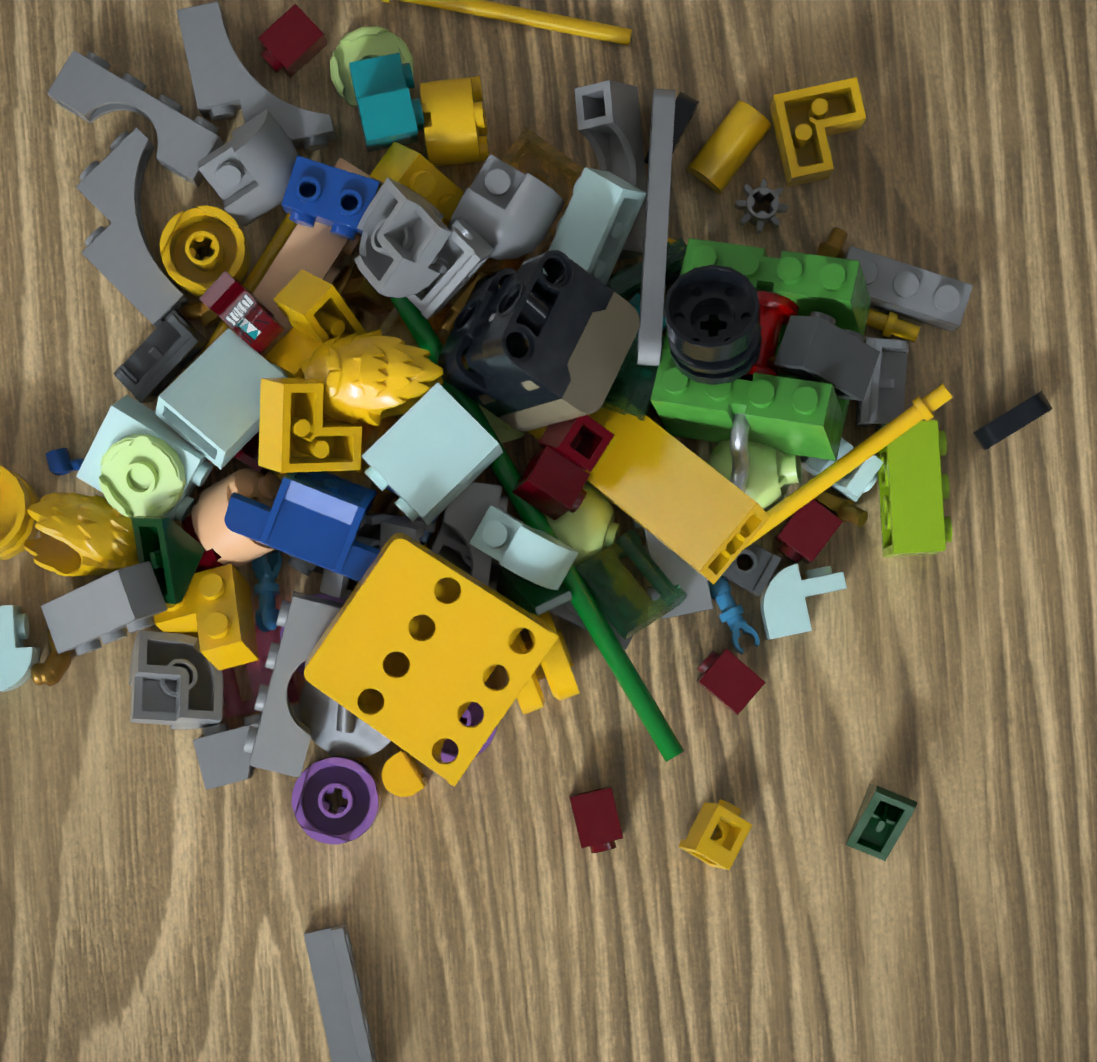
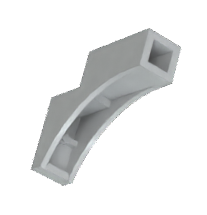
[177,1,337,151]
[76,127,189,328]

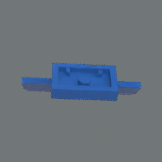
[224,471,381,582]

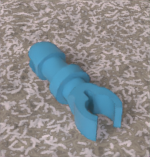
[251,550,282,632]
[708,576,760,655]

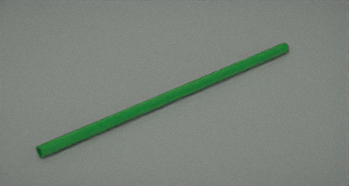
[389,297,684,762]

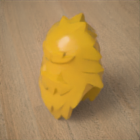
[301,329,444,426]
[24,492,139,576]

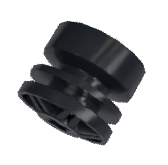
[664,265,762,385]

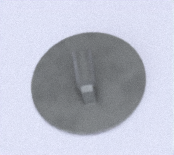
[299,680,390,758]

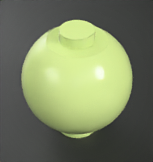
[706,440,802,511]
[522,483,620,567]

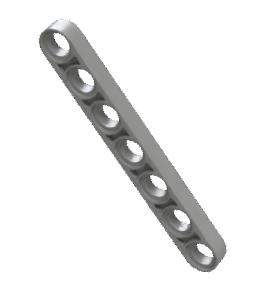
[637,88,676,366]

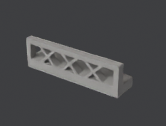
[304,923,377,1062]

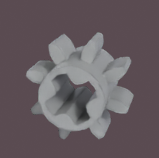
[734,179,788,234]

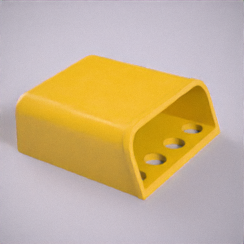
[304,533,559,787]

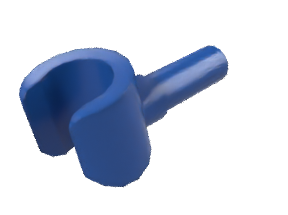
[46,448,84,475]

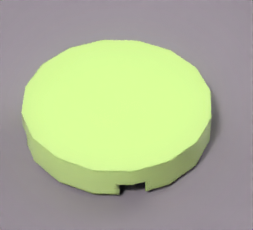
[330,26,414,109]
[99,434,186,518]

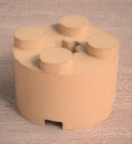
[192,468,281,568]

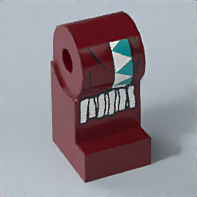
[199,271,285,354]

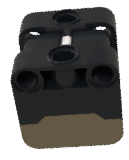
[437,250,640,432]

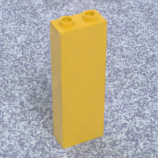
[527,388,770,585]

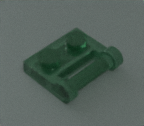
[575,530,687,640]

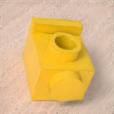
[678,799,752,870]

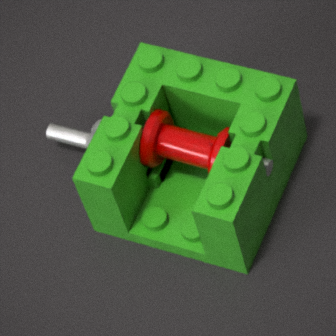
[650,238,871,493]

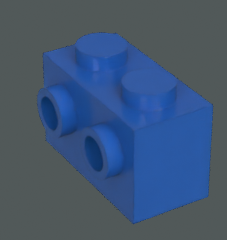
[281,156,381,240]

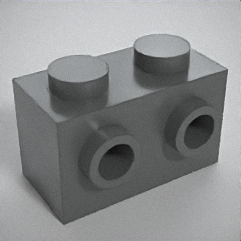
[773,311,880,401]

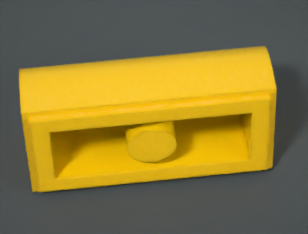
[686,100,771,195]
[382,750,429,797]

